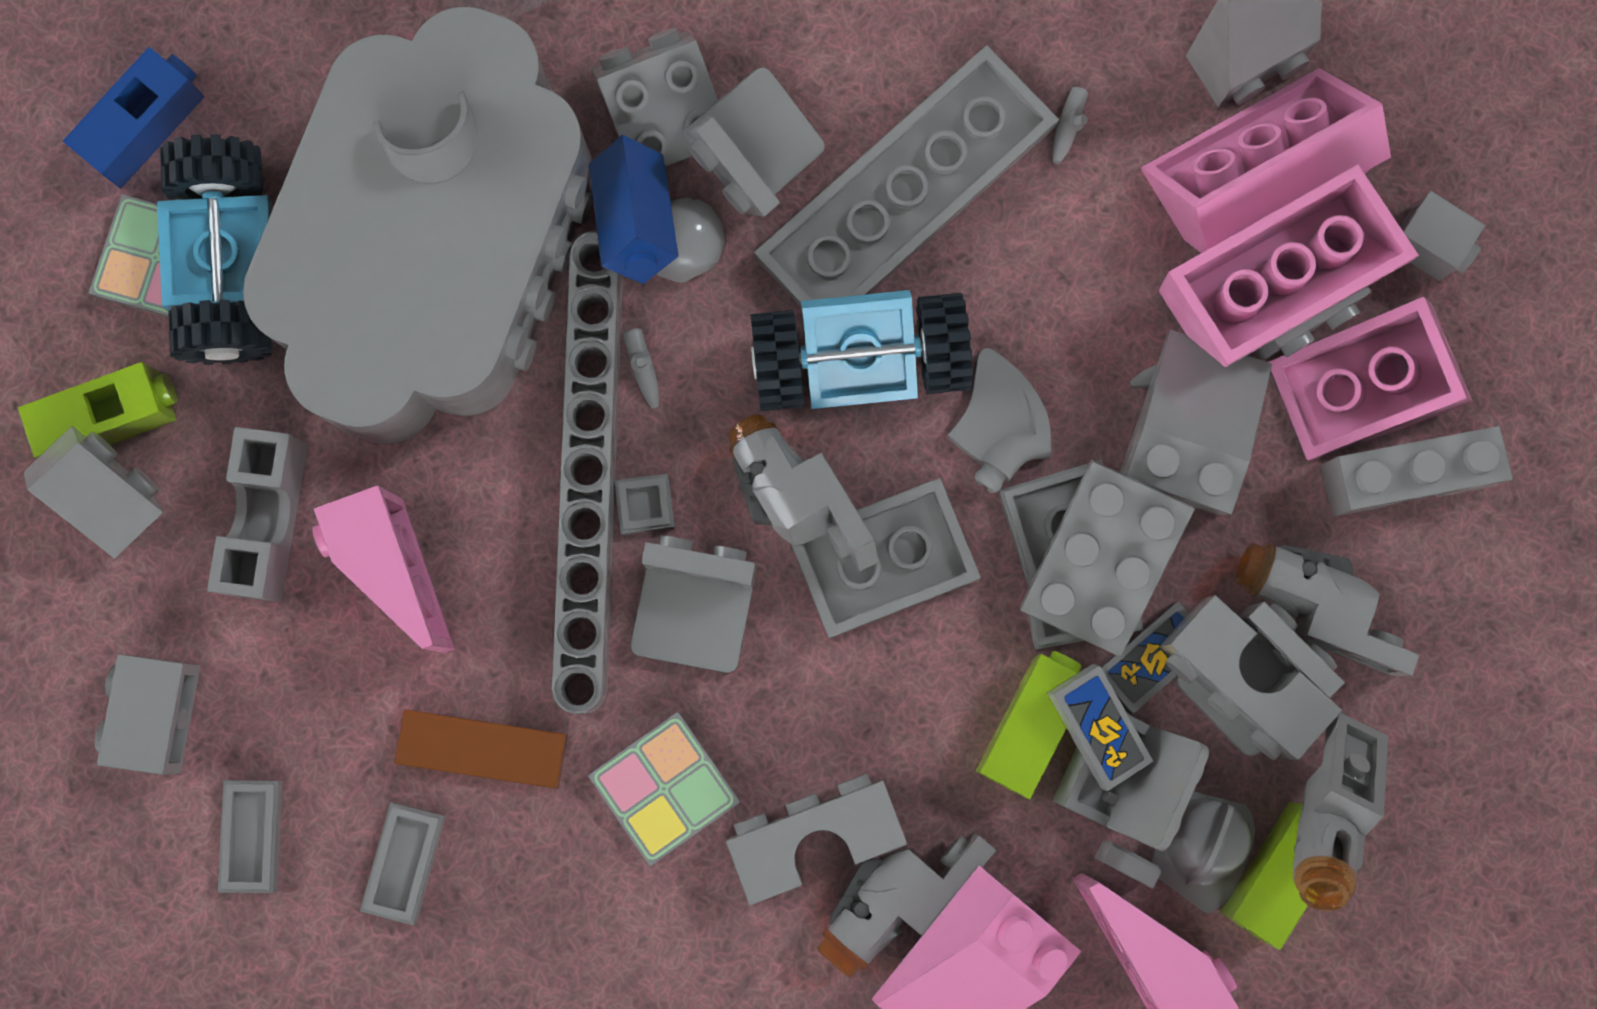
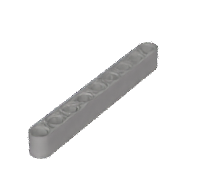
[552,231,623,714]

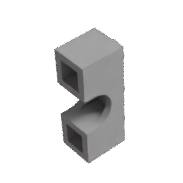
[1320,426,1513,517]
[207,427,308,603]
[1159,595,1342,760]
[726,773,907,906]

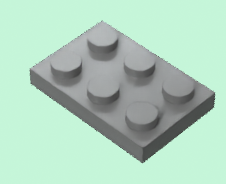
[1020,459,1195,657]
[791,478,981,639]

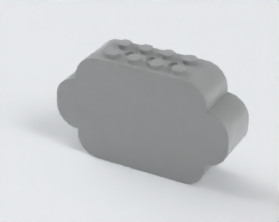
[243,7,593,444]

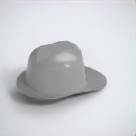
[1152,791,1255,914]

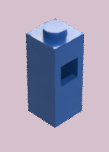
[63,47,205,189]
[589,134,679,284]

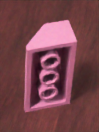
[1141,68,1391,253]
[1159,164,1419,367]

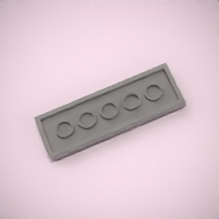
[754,45,1059,308]

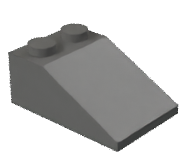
[1186,0,1322,107]
[1120,329,1272,516]

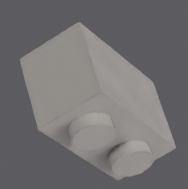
[24,425,163,559]
[95,654,201,775]

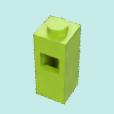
[17,362,178,459]
[975,651,1082,799]
[1220,802,1316,950]

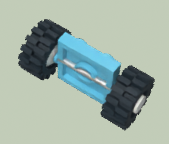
[157,134,273,365]
[750,290,973,411]

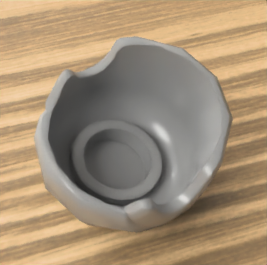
[657,197,726,283]

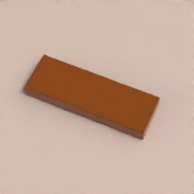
[394,709,568,789]

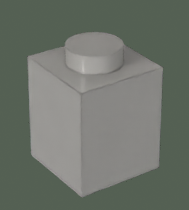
[1400,190,1486,282]

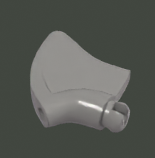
[947,348,1051,493]

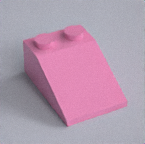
[1268,297,1473,461]
[312,485,454,653]
[872,866,1082,1009]
[1072,873,1239,1009]

